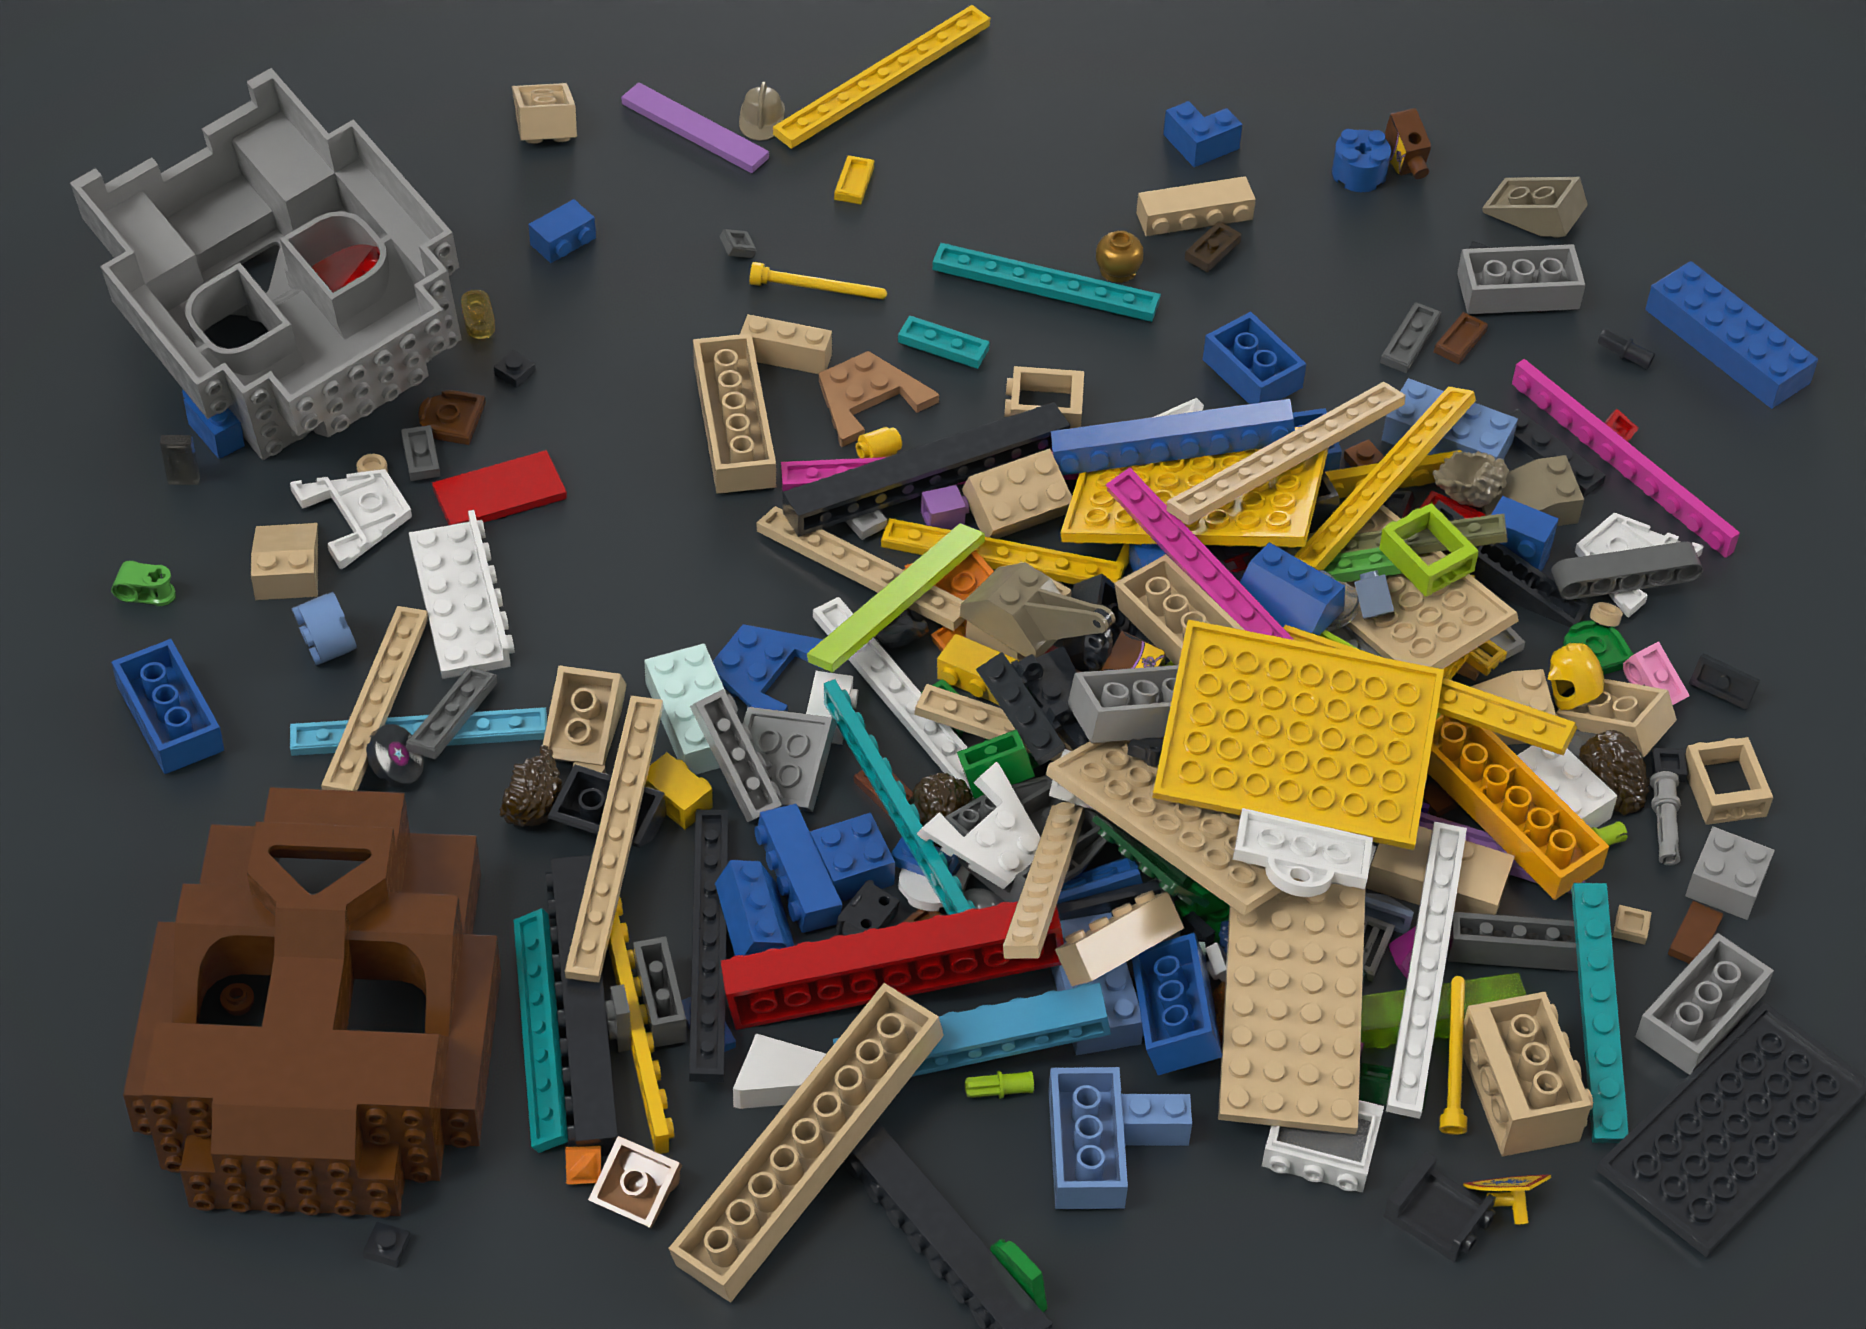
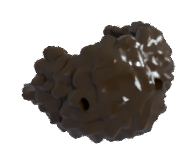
[1579,730,1650,816]
[499,745,562,827]
[908,772,973,848]

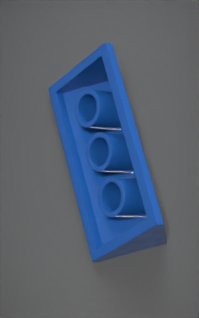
[1015,858,1143,904]

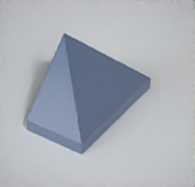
[1365,893,1414,934]

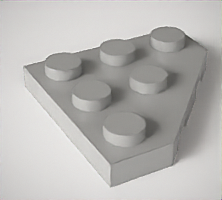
[743,707,837,812]

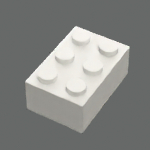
[1517,745,1617,828]

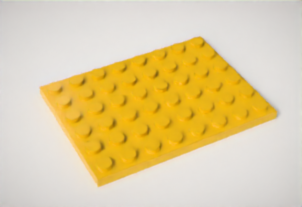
[1060,427,1329,548]
[1152,619,1444,850]

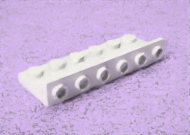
[409,510,515,679]

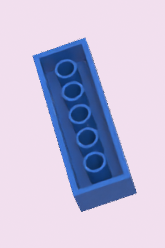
[1645,261,1818,409]

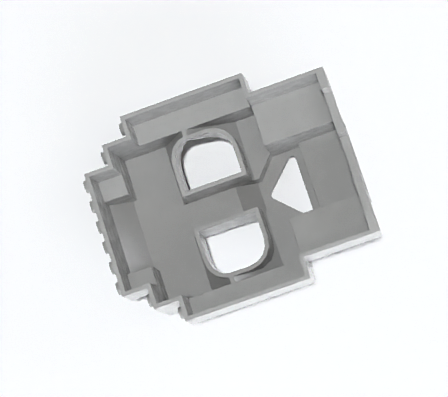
[70,68,462,461]

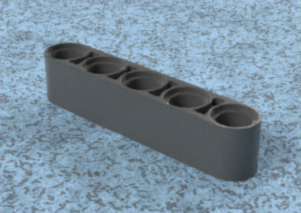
[1551,542,1703,600]

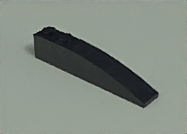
[1434,500,1589,628]

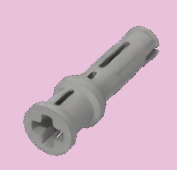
[1650,771,1681,866]

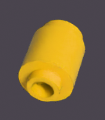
[856,427,902,458]

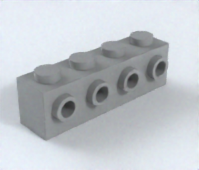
[690,689,782,822]

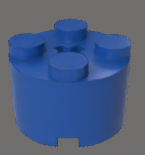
[1332,129,1391,192]

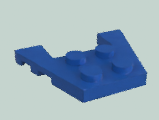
[712,624,823,712]

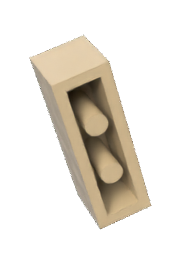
[740,314,832,374]

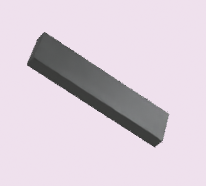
[406,667,498,759]

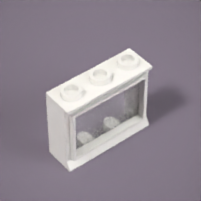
[1262,1100,1384,1193]

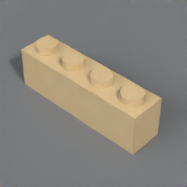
[1136,176,1256,236]
[1055,890,1184,986]

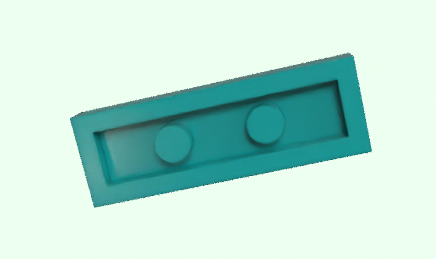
[898,316,990,369]

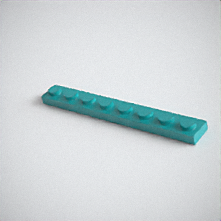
[932,243,1160,322]
[1571,883,1629,1143]
[513,908,568,1153]

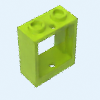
[1379,503,1479,597]

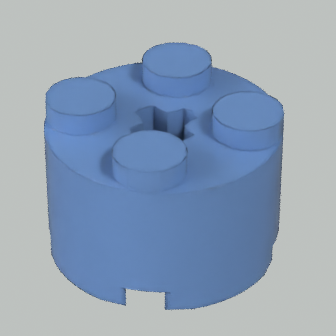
[292,592,357,666]

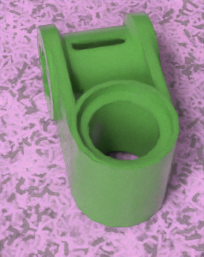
[111,561,176,606]

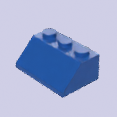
[1240,542,1345,636]
[715,860,795,956]

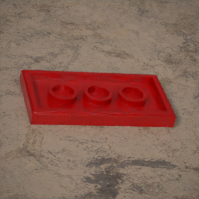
[432,450,567,525]

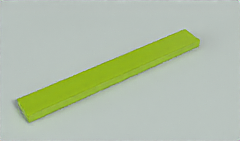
[807,523,985,673]

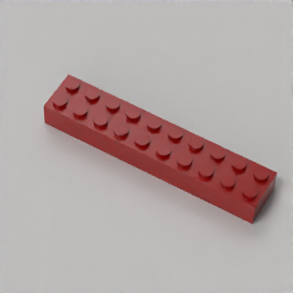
[721,901,1064,1030]

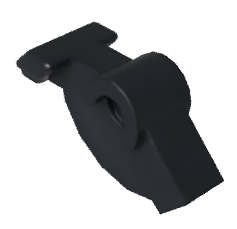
[1127,738,1164,767]

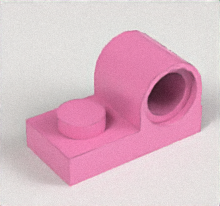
[1623,641,1690,705]

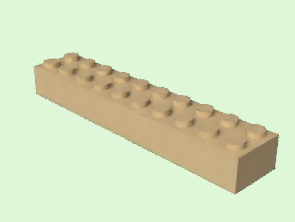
[668,983,944,1303]

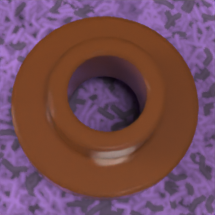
[220,983,255,1016]

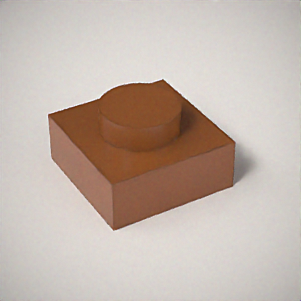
[1343,439,1384,467]

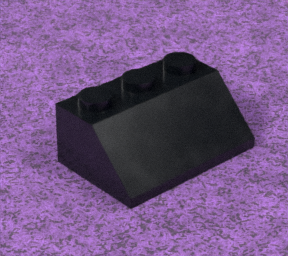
[1063,574,1137,672]
[548,764,667,848]

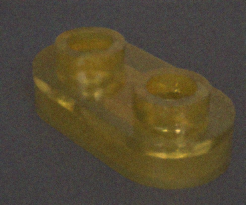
[461,290,495,339]

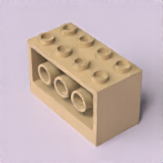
[1463,992,1593,1157]

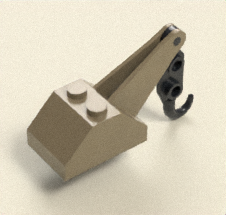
[960,562,1115,672]

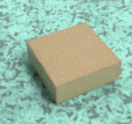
[1613,905,1652,945]

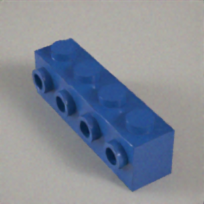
[754,803,842,933]

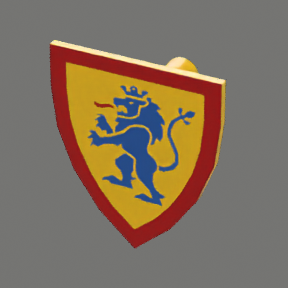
[1463,1175,1551,1224]

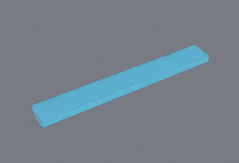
[290,707,547,756]

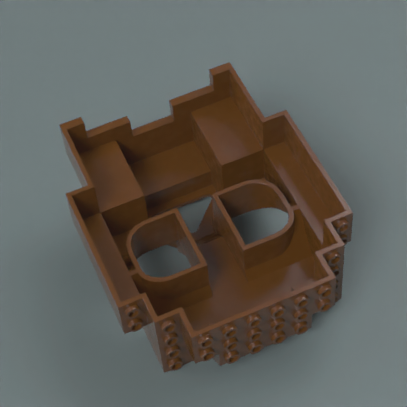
[123,787,501,1218]

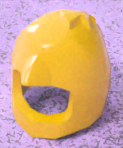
[1547,643,1604,710]

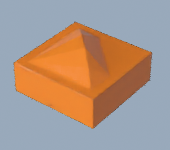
[565,1146,602,1184]

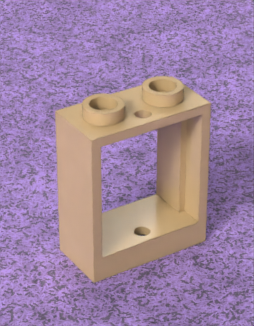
[1004,366,1084,429]
[1685,737,1773,825]

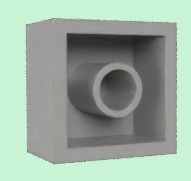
[1685,826,1775,920]

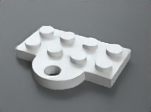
[1233,808,1373,897]

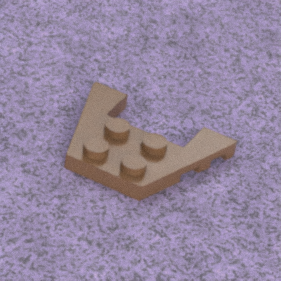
[819,351,939,447]

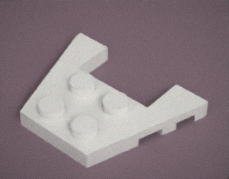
[290,469,412,569]
[1575,513,1703,617]
[917,762,1041,889]

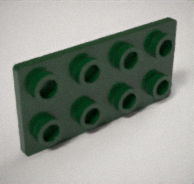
[1092,815,1210,908]

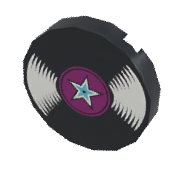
[366,724,424,787]

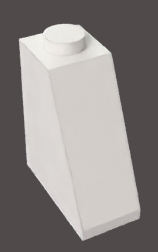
[733,1034,826,1109]

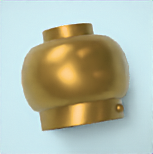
[1096,231,1144,283]

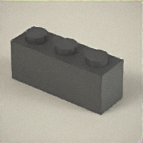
[633,936,687,1048]

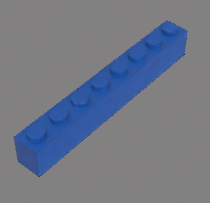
[1051,399,1295,475]

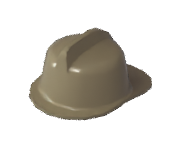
[739,81,785,141]

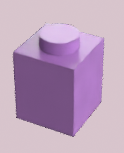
[921,485,969,530]

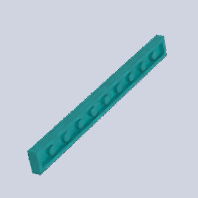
[824,679,976,915]

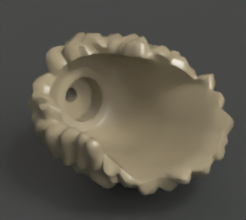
[1433,451,1509,508]

